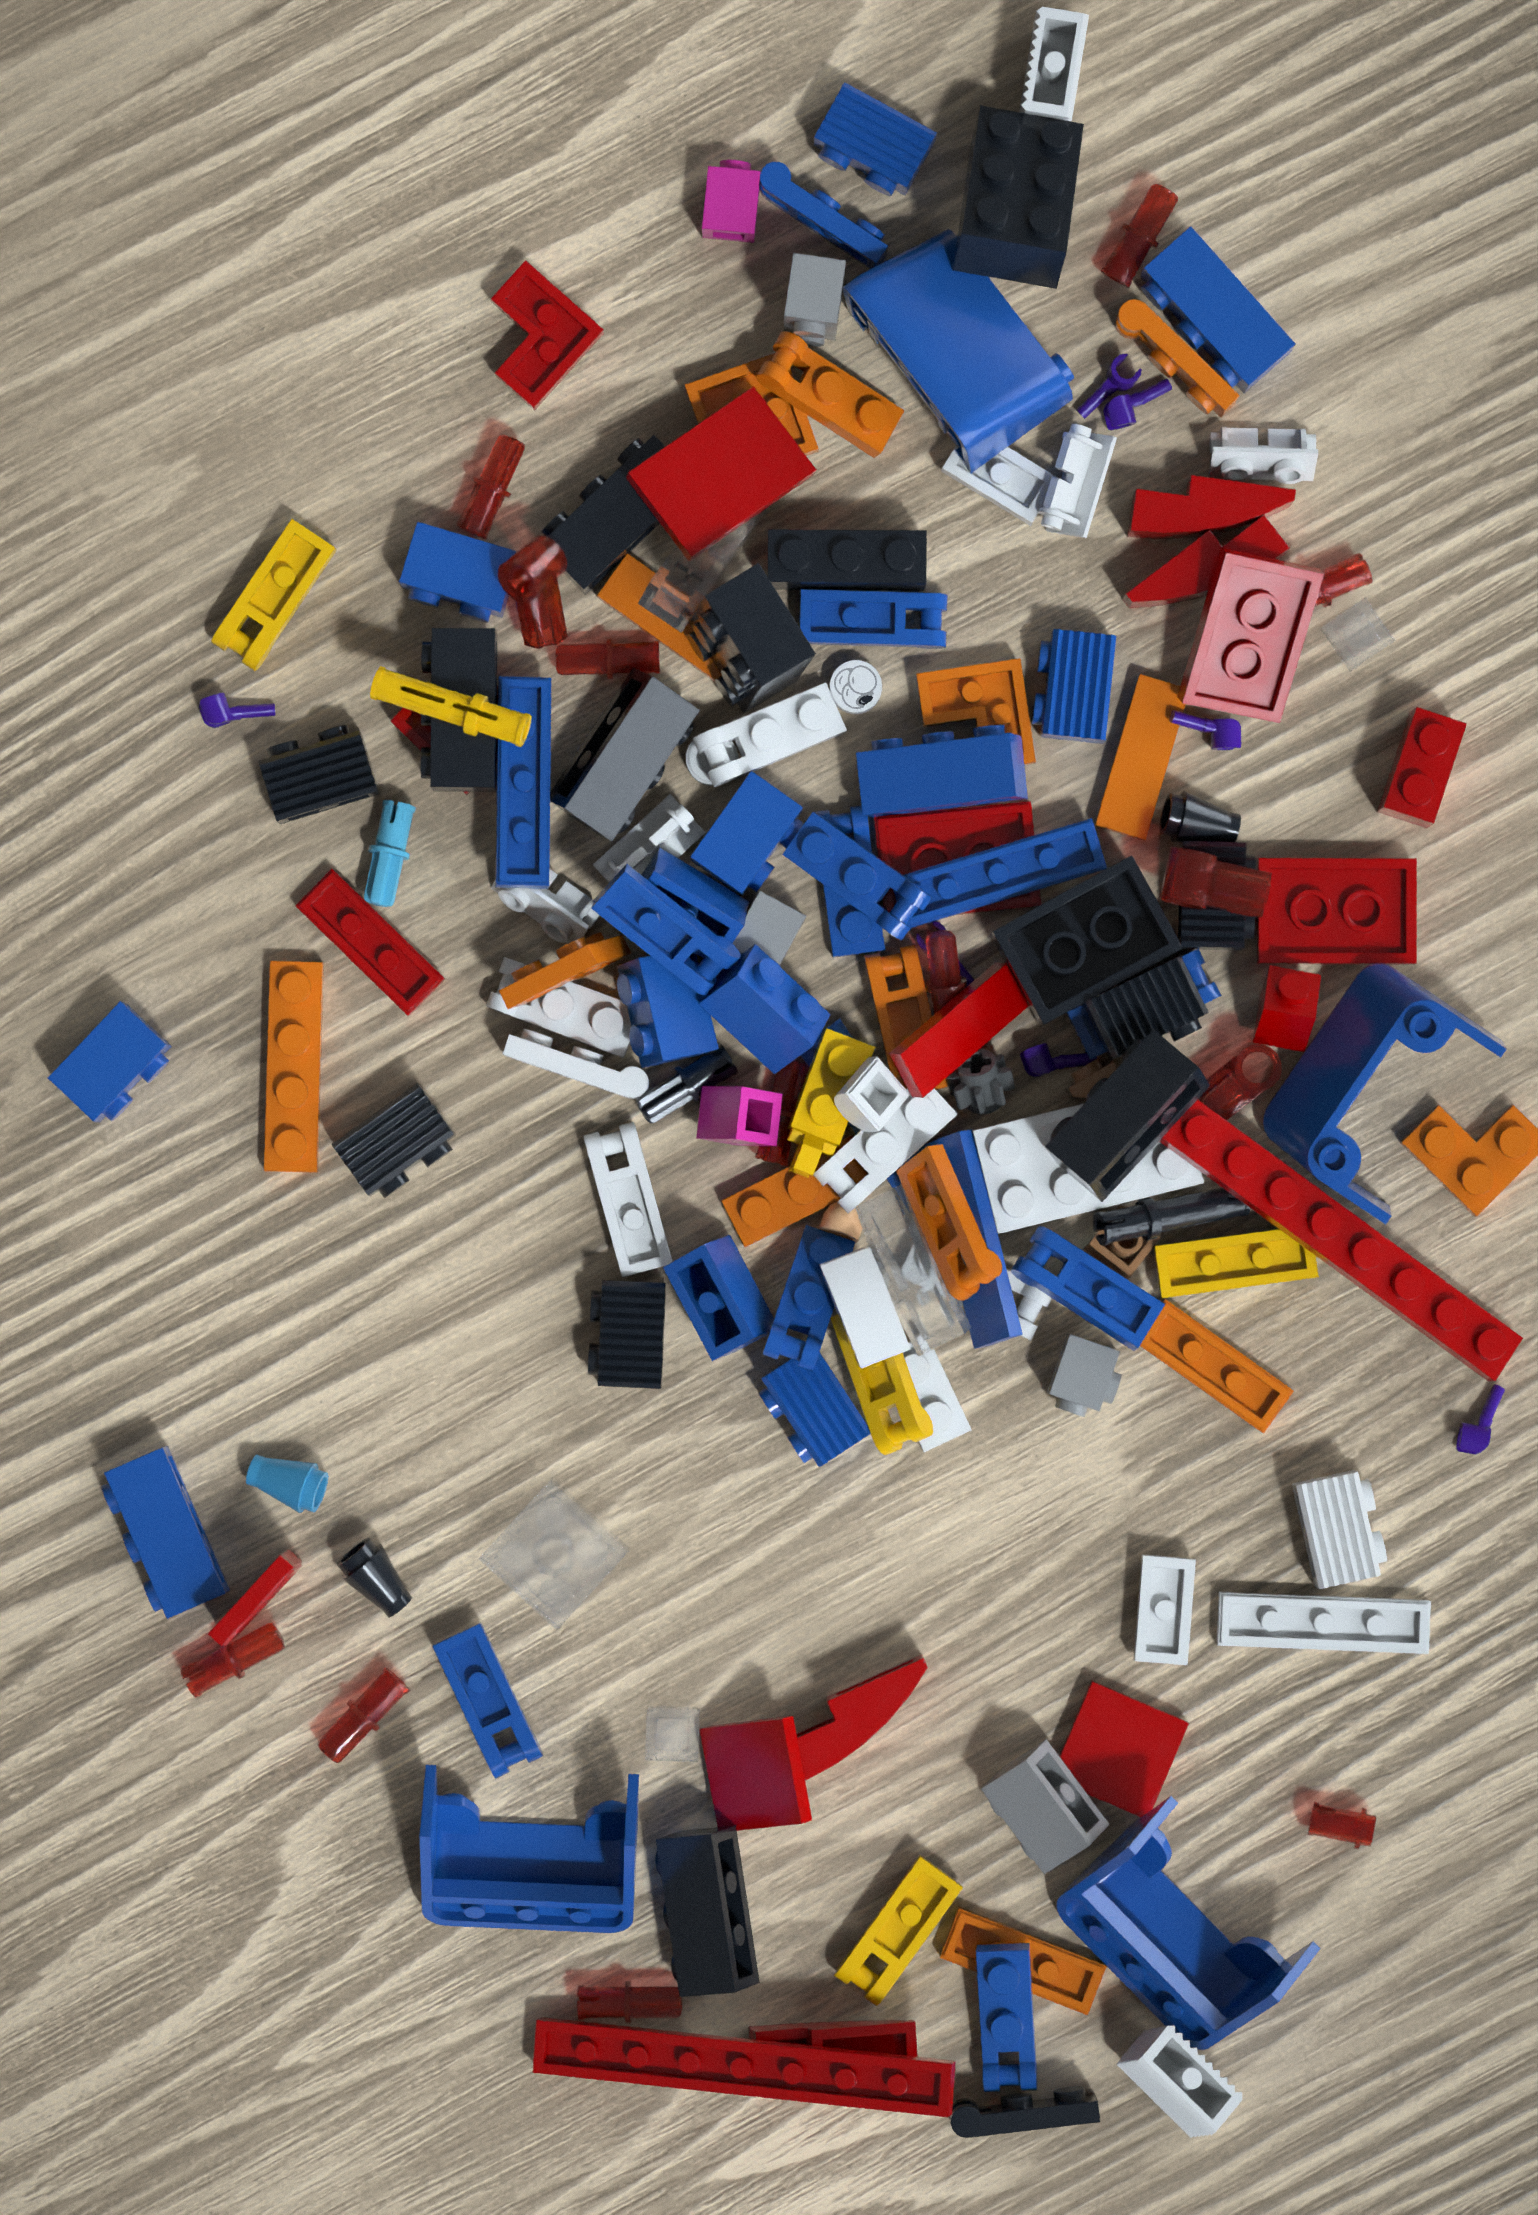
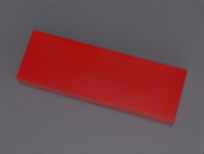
[295,869,445,1016]
[889,962,1029,1098]

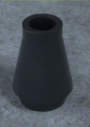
[1159,791,1241,842]
[337,1538,413,1618]

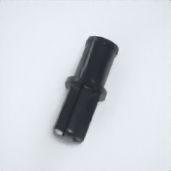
[636,1044,739,1123]

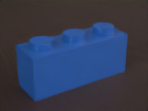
[1140,226,1296,394]
[856,725,1028,818]
[101,1446,230,1619]

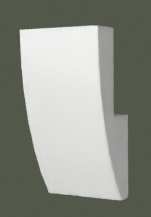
[819,1246,910,1368]

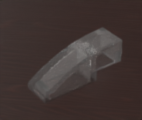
[638,507,768,633]
[855,1184,971,1356]

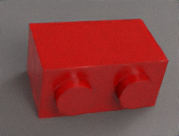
[1377,707,1467,828]

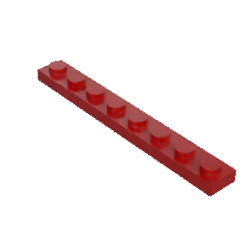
[1159,1100,1523,1382]
[533,2017,956,2117]

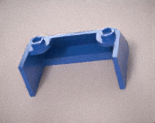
[1263,963,1507,1225]
[419,1765,639,1933]
[1056,1796,1321,2050]

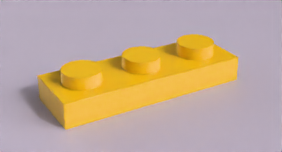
[1154,1229,1319,1298]

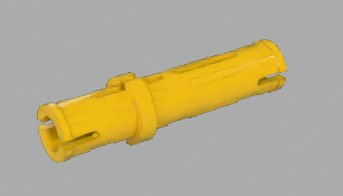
[370,666,532,747]

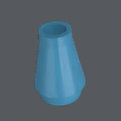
[246,1454,329,1513]

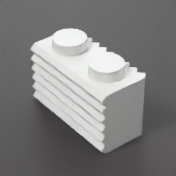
[1019,7,1089,121]
[1292,1470,1387,1589]
[1117,2026,1242,2138]

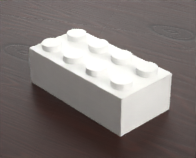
[972,1104,1204,1234]

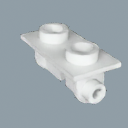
[1039,424,1117,538]
[1208,427,1318,484]
[593,794,706,882]
[491,869,600,943]

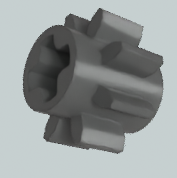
[946,1049,1015,1114]

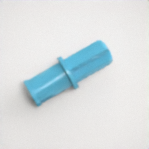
[364,800,416,907]

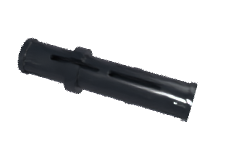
[1093,1188,1250,1246]

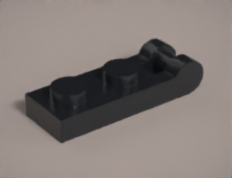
[949,2086,1100,2138]

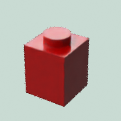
[1253,965,1321,1052]

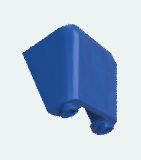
[842,229,1074,473]

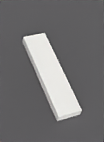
[1217,1592,1431,1654]

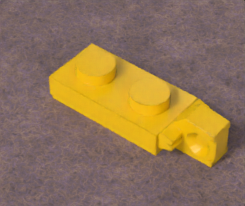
[787,1028,875,1178]

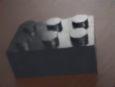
[953,105,1084,289]
[687,563,816,713]
[990,855,1183,1027]

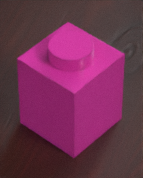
[702,160,761,243]
[696,1086,782,1146]

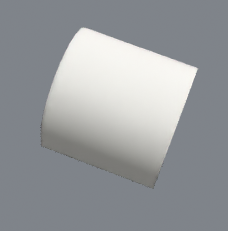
[834,1056,910,1132]

